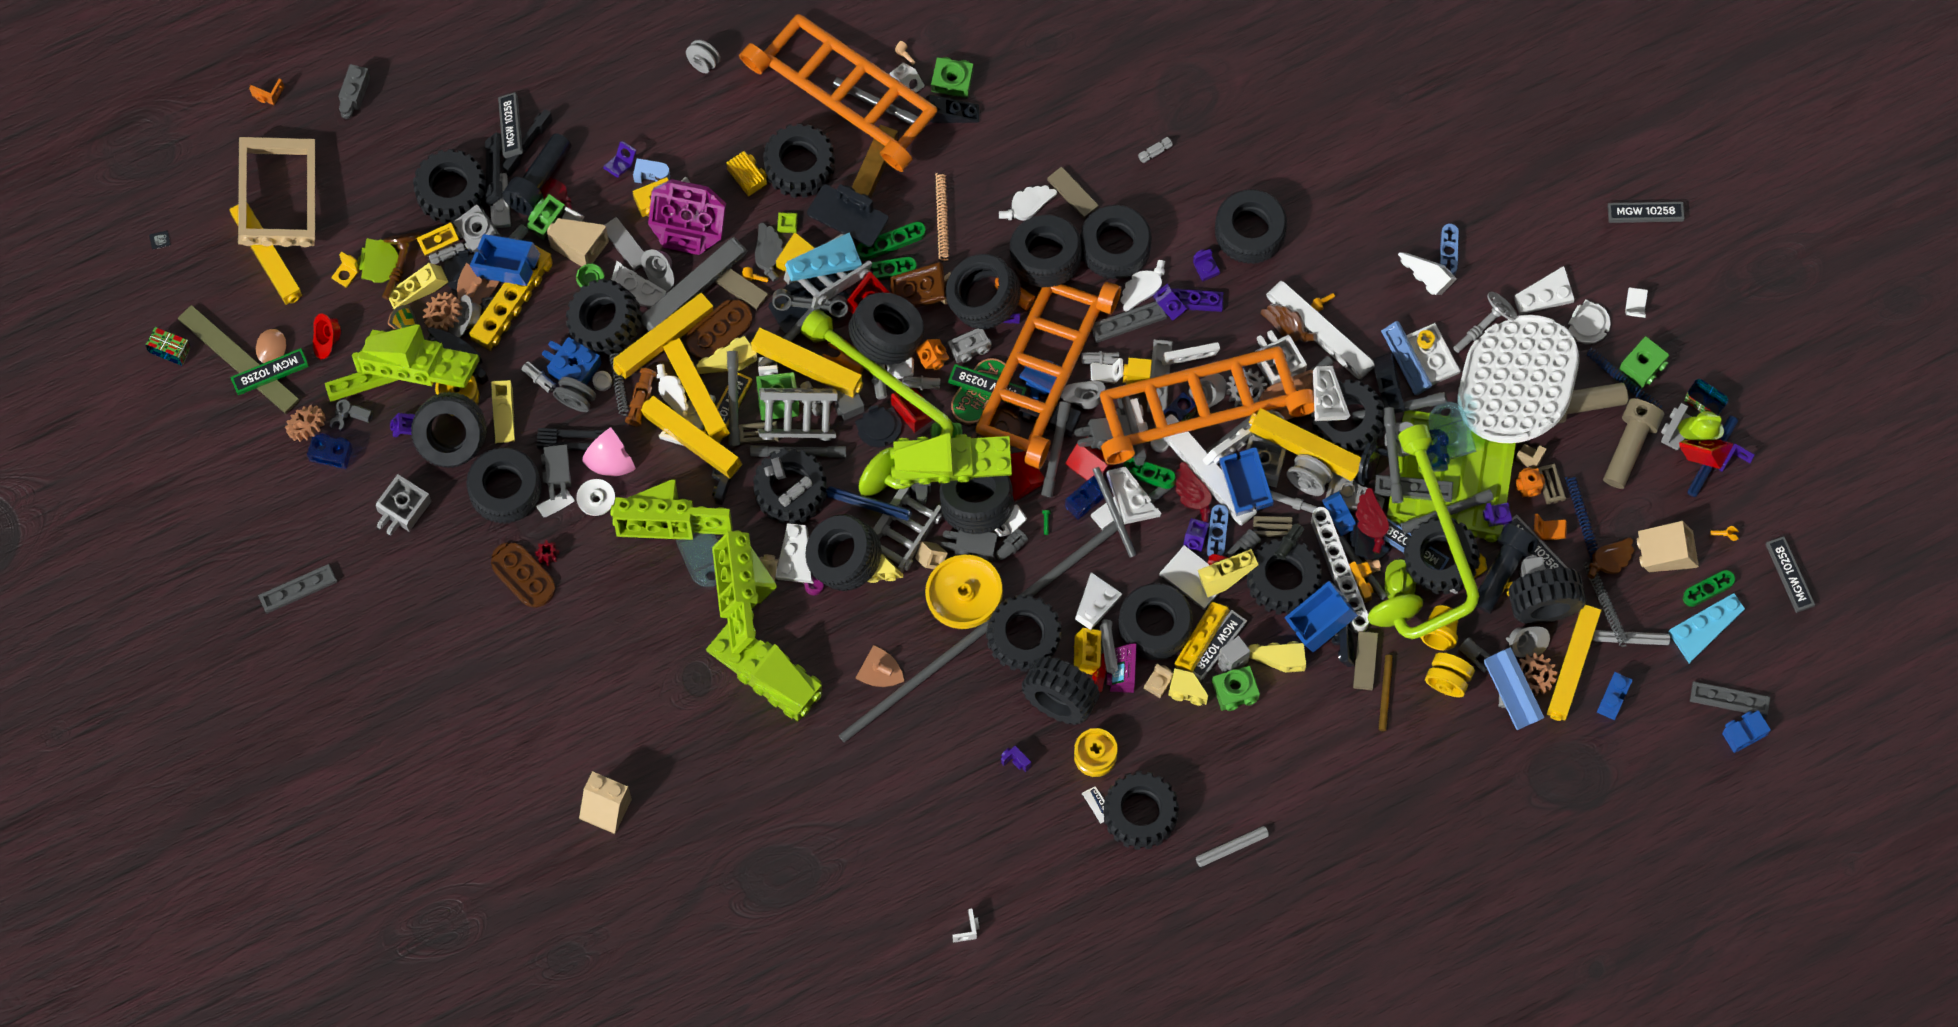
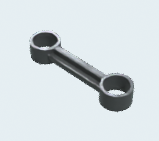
[772,289,848,317]

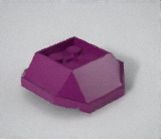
[648,179,727,255]

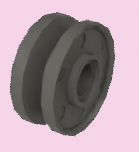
[553,377,596,412]

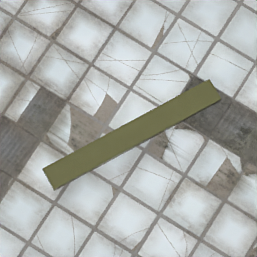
[178,305,299,414]

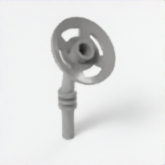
[1453,292,1517,353]

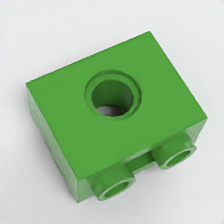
[931,57,973,98]
[528,194,565,240]
[1619,336,1669,388]
[1212,666,1260,711]

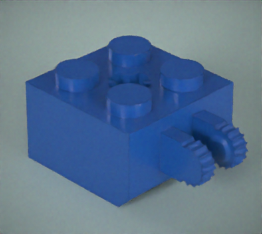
[542,337,602,385]

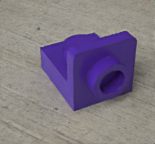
[1193,249,1220,282]
[390,413,415,437]
[1483,503,1512,527]
[1183,518,1210,552]
[1001,746,1031,772]

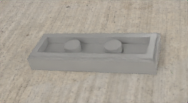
[604,217,644,271]

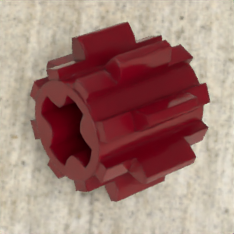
[535,540,560,566]

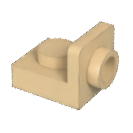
[759,554,779,582]
[1144,664,1173,698]

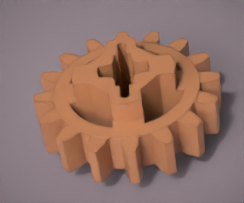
[423,292,463,332]
[285,405,326,442]
[1519,653,1557,696]

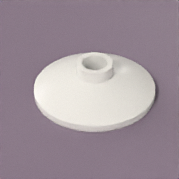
[577,479,615,516]

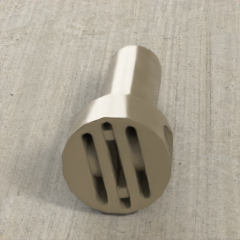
[1557,383,1628,424]
[1603,399,1665,489]

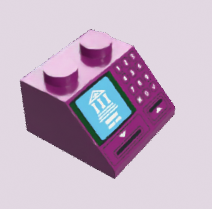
[1107,644,1136,693]

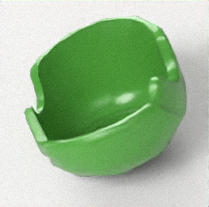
[576,263,605,288]

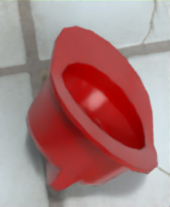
[313,313,341,359]

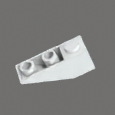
[1398,253,1457,295]

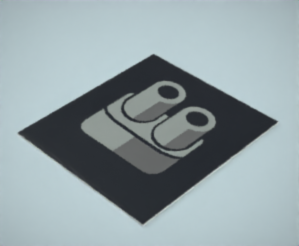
[149,230,170,250]

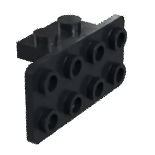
[807,184,888,247]
[768,273,849,334]

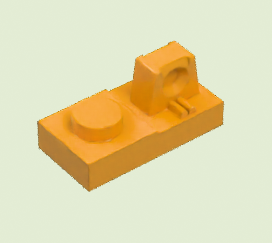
[1349,562,1374,603]

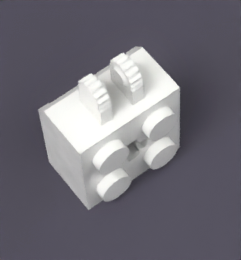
[1255,330,1307,386]

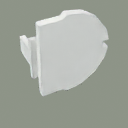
[1568,299,1610,344]

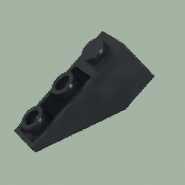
[919,94,979,123]
[1019,405,1081,438]

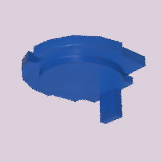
[1019,360,1059,400]

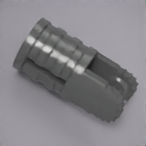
[995,528,1028,561]
[1226,529,1261,557]
[1458,637,1491,673]

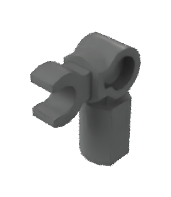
[330,400,373,431]

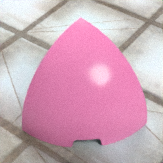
[583,427,636,476]

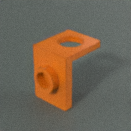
[249,78,284,105]
[1534,514,1567,540]

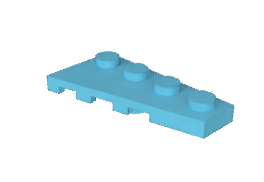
[785,232,862,281]
[1668,593,1745,664]

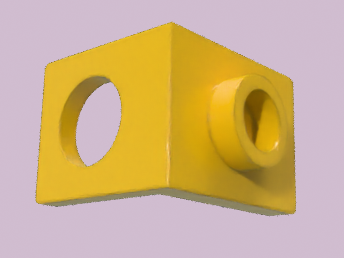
[331,252,360,288]

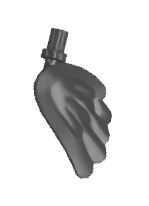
[755,223,783,282]

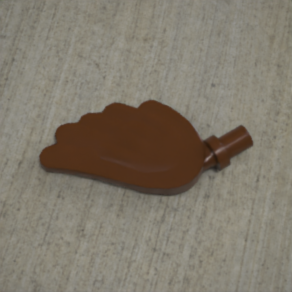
[1261,304,1317,342]
[1587,537,1634,579]

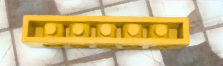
[470,245,553,351]

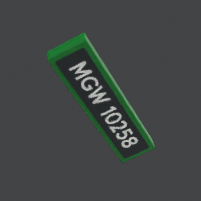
[230,348,309,396]
[948,364,1026,407]

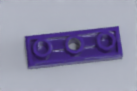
[1171,289,1223,312]

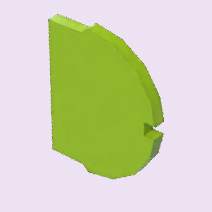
[358,238,398,283]

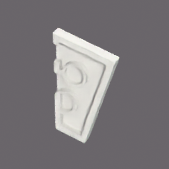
[1107,467,1161,524]

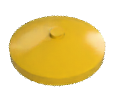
[925,555,1003,629]

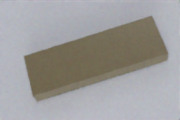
[1047,167,1098,219]
[715,269,768,310]
[1353,631,1378,690]

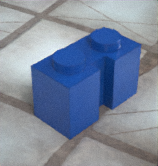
[1597,672,1632,720]
[1722,710,1771,753]

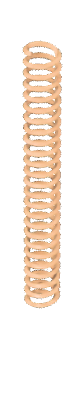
[935,173,950,261]

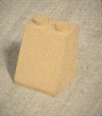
[547,218,609,267]
[1637,521,1699,572]
[579,771,632,834]

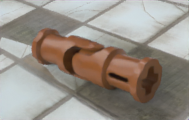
[625,368,657,427]

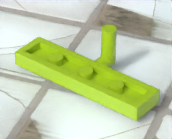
[325,352,398,402]

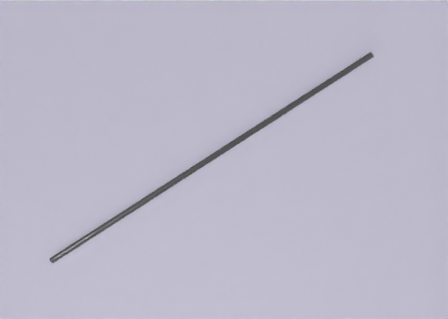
[839,356,1333,743]

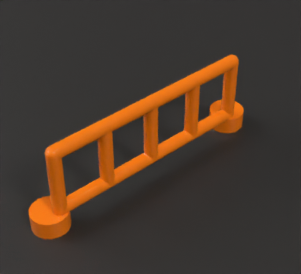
[739,14,937,172]
[976,281,1121,469]
[1100,346,1314,464]

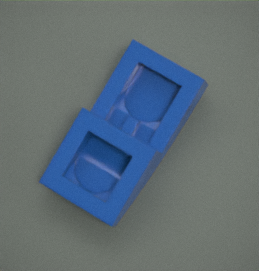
[1322,492,1357,536]

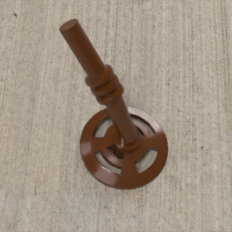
[382,233,421,300]

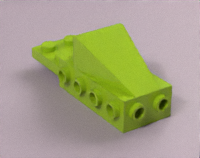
[358,324,480,388]
[890,433,1012,486]
[611,480,733,540]
[712,530,776,654]
[706,623,822,721]

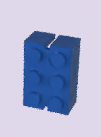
[470,234,540,286]
[1219,447,1273,517]
[1285,581,1358,652]

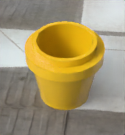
[1420,605,1458,650]

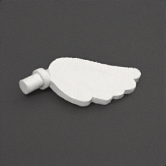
[999,185,1057,221]
[1121,260,1165,312]
[657,364,688,419]

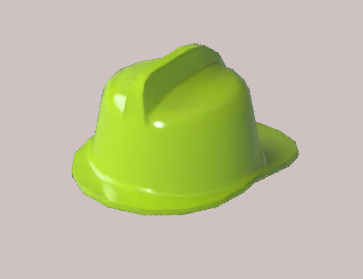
[1678,411,1724,440]
[1385,559,1416,599]

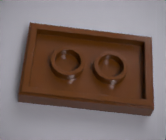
[890,262,946,308]

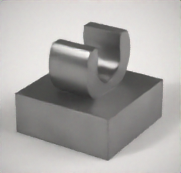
[764,457,786,480]

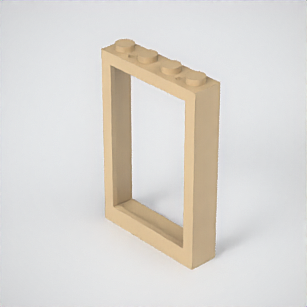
[238,137,315,247]

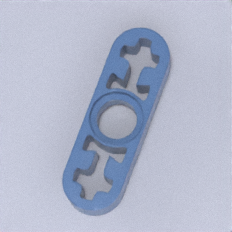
[1440,224,1459,275]
[1207,505,1228,557]

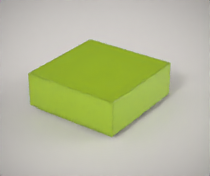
[777,212,797,233]

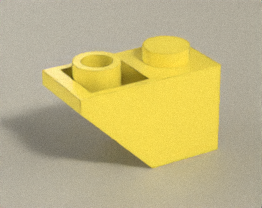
[868,553,903,583]
[1169,669,1208,706]

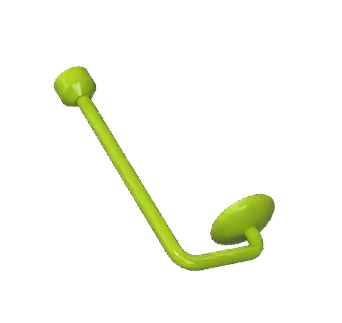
[801,309,953,496]
[1368,424,1479,639]

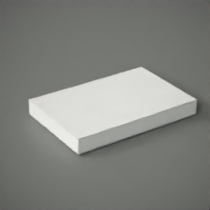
[1406,323,1460,385]
[1160,545,1219,610]

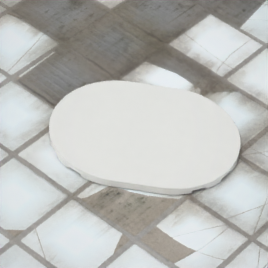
[1458,315,1579,443]

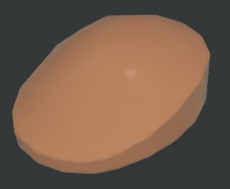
[256,329,286,364]

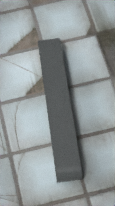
[639,237,747,331]

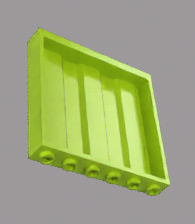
[1386,410,1516,542]

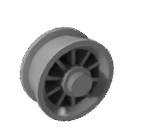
[1287,454,1333,496]

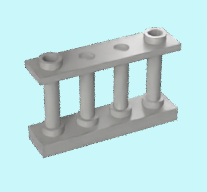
[784,234,872,309]
[758,388,837,441]
[873,487,943,573]

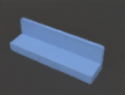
[1484,647,1544,730]

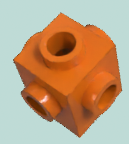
[916,339,949,370]
[1516,468,1545,497]

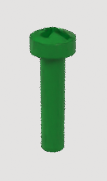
[1042,510,1051,535]

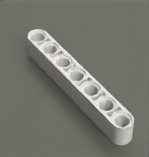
[1266,281,1374,380]
[1164,414,1257,525]
[1311,507,1369,633]

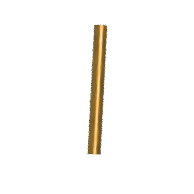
[1379,655,1393,731]

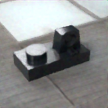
[712,468,732,505]
[1331,625,1355,667]

